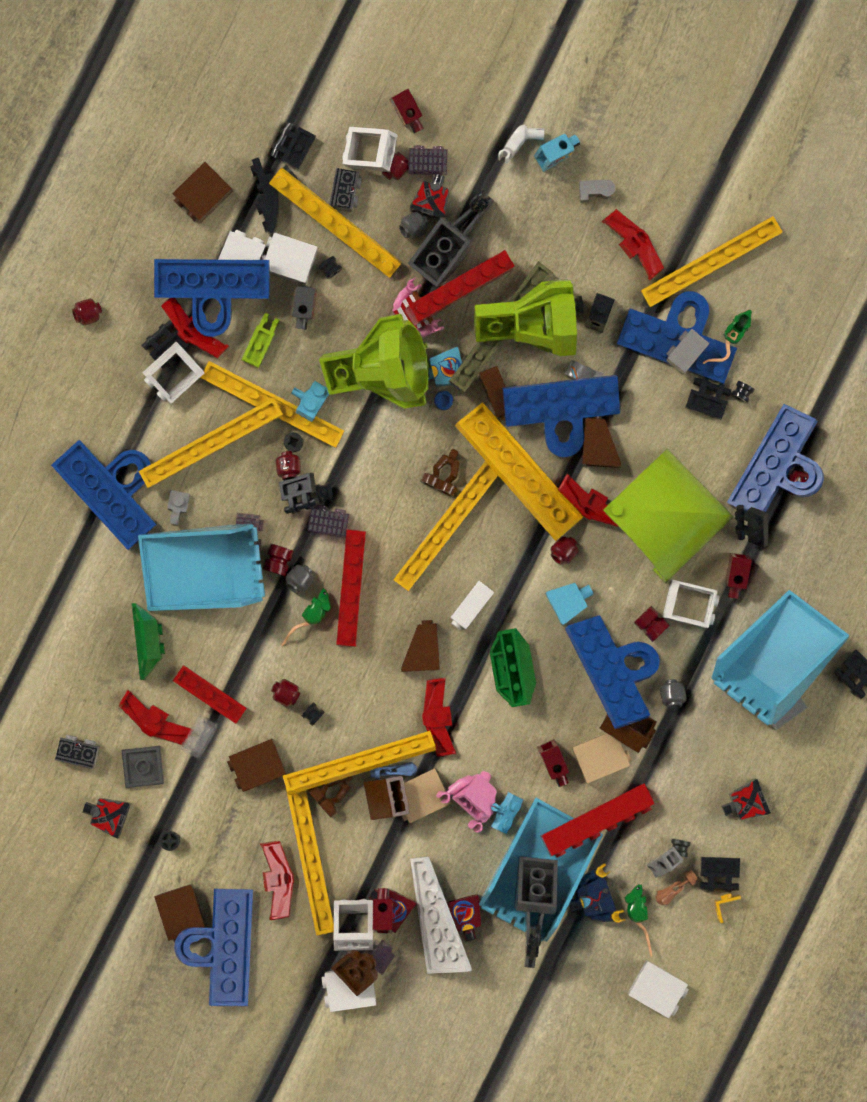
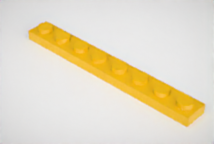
[269,167,402,278]
[640,216,783,308]
[200,361,345,448]
[139,398,283,489]
[393,461,498,591]
[283,731,436,795]
[286,790,334,936]

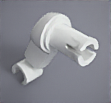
[498,124,544,164]

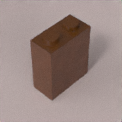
[172,162,233,223]
[227,739,287,792]
[363,776,410,820]
[154,883,206,943]

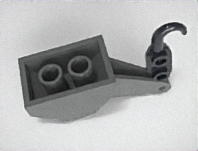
[407,189,494,287]
[515,856,558,968]

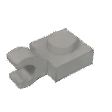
[167,490,190,525]

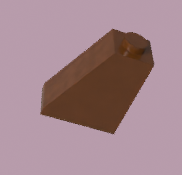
[479,366,506,420]
[582,416,621,468]
[401,620,440,672]

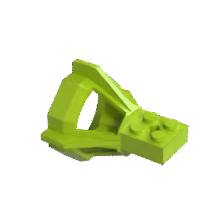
[474,279,577,356]
[319,314,429,409]

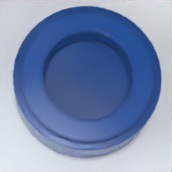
[434,391,453,411]

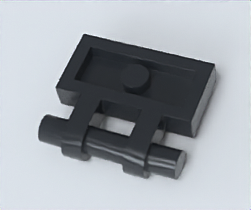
[270,122,316,170]
[141,320,191,369]
[685,377,732,420]
[279,473,319,514]
[735,505,769,548]
[833,649,867,699]
[700,857,740,893]

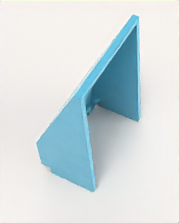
[138,524,265,611]
[711,590,849,726]
[479,798,603,942]

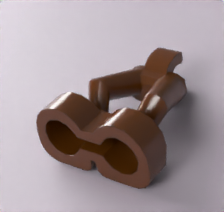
[420,449,460,497]
[307,776,353,818]

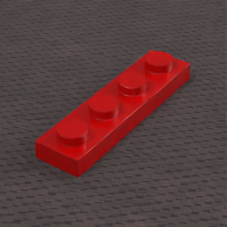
[173,665,247,724]

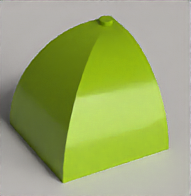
[603,448,734,584]

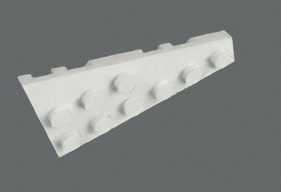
[410,857,472,974]

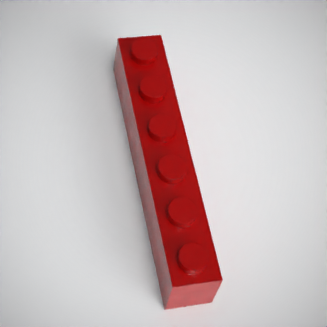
[405,250,515,326]
[336,530,366,647]
[540,783,655,858]

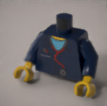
[569,864,625,923]

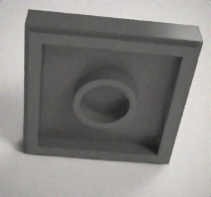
[121,745,164,788]

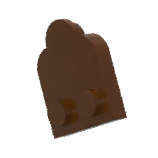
[331,950,378,996]

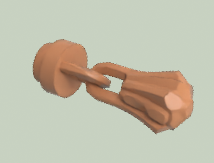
[656,870,698,905]

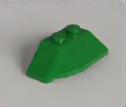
[131,603,165,680]
[490,628,536,707]

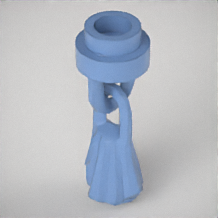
[370,762,417,779]

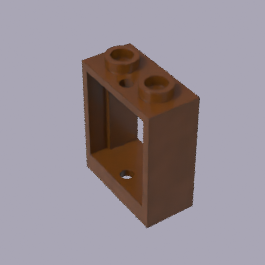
[599,714,657,753]

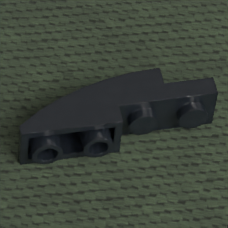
[250,157,279,237]

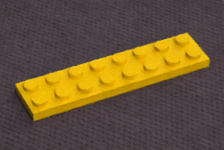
[455,402,583,541]

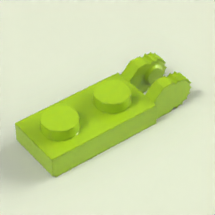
[241,313,280,368]

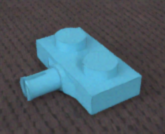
[291,381,329,422]
[491,792,523,834]

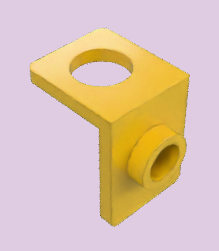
[714,893,741,924]

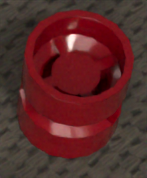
[262,543,294,577]
[634,606,670,642]

